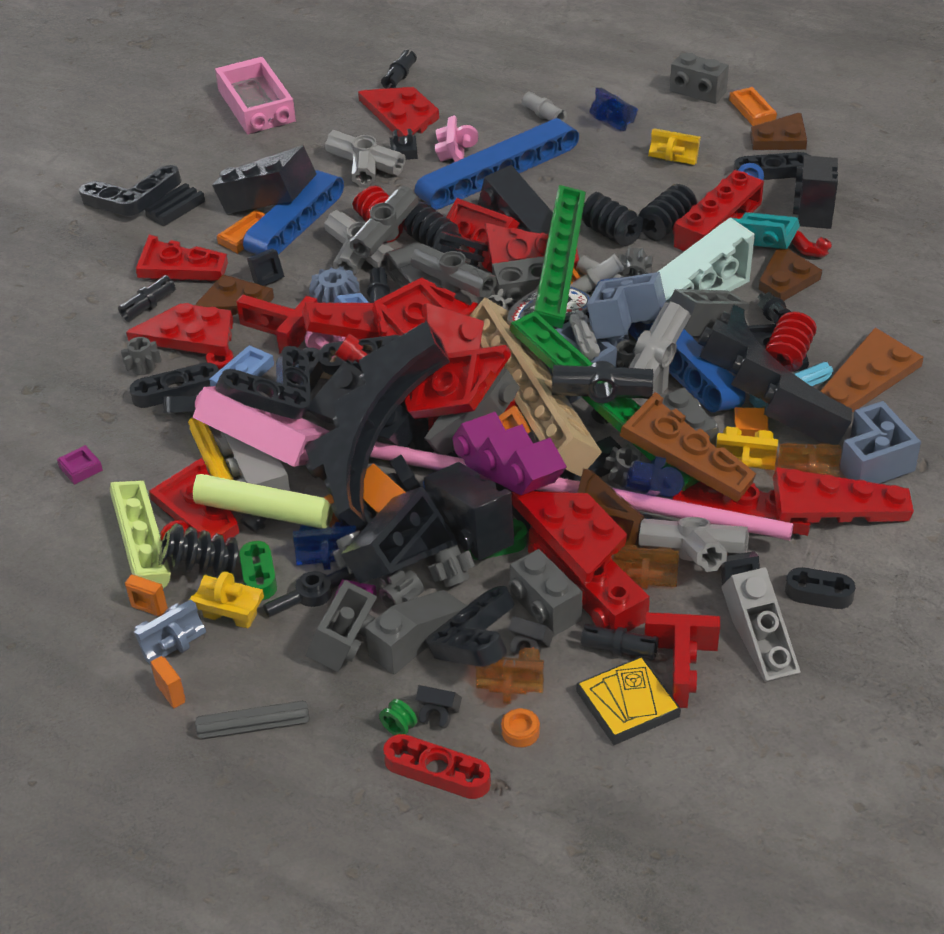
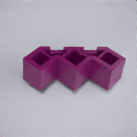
[452,412,567,495]

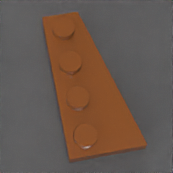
[820,327,924,413]
[620,392,756,502]

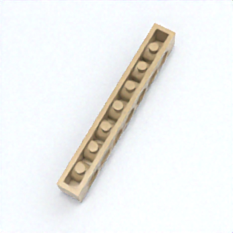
[470,297,602,477]

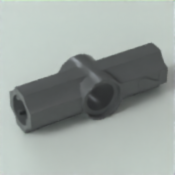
[350,185,418,259]
[411,244,497,299]

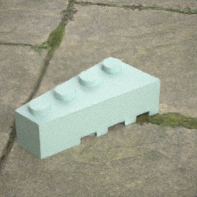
[658,218,755,303]

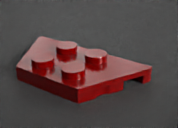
[358,87,439,137]
[372,277,479,337]
[126,303,233,357]
[405,345,511,419]
[512,491,627,584]

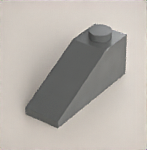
[669,289,750,336]
[425,368,520,455]
[365,590,467,675]

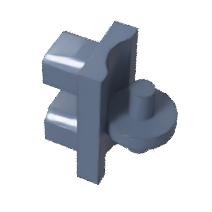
[134,599,206,665]

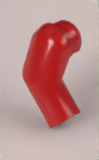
[791,231,832,258]

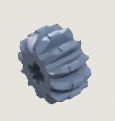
[309,266,360,303]

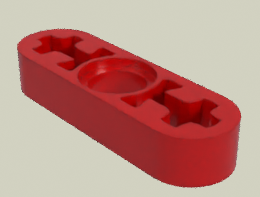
[383,734,491,799]

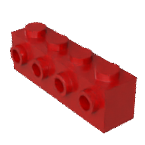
[673,170,764,251]
[528,528,650,632]

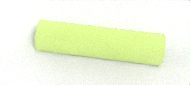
[193,474,333,529]
[110,481,171,589]

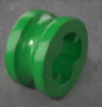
[379,699,418,735]

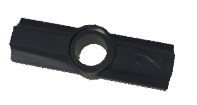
[552,361,654,404]

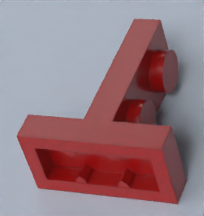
[236,294,317,354]
[644,612,720,708]

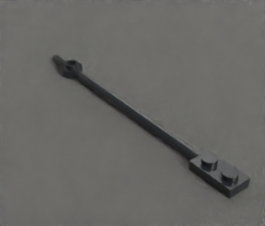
[263,436,622,617]

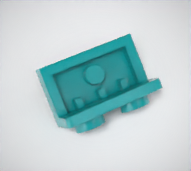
[732,212,800,249]

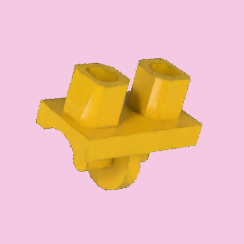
[648,128,701,165]
[716,426,778,470]
[189,571,264,628]

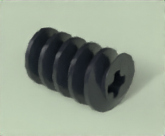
[639,184,697,241]
[582,192,644,246]
[404,202,461,253]
[158,523,238,578]

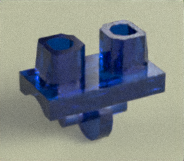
[589,87,638,131]
[625,456,684,497]
[293,521,356,570]

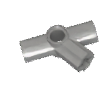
[325,130,405,187]
[324,210,394,275]
[629,301,691,394]
[639,517,749,572]

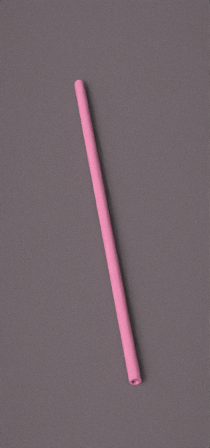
[370,442,793,541]

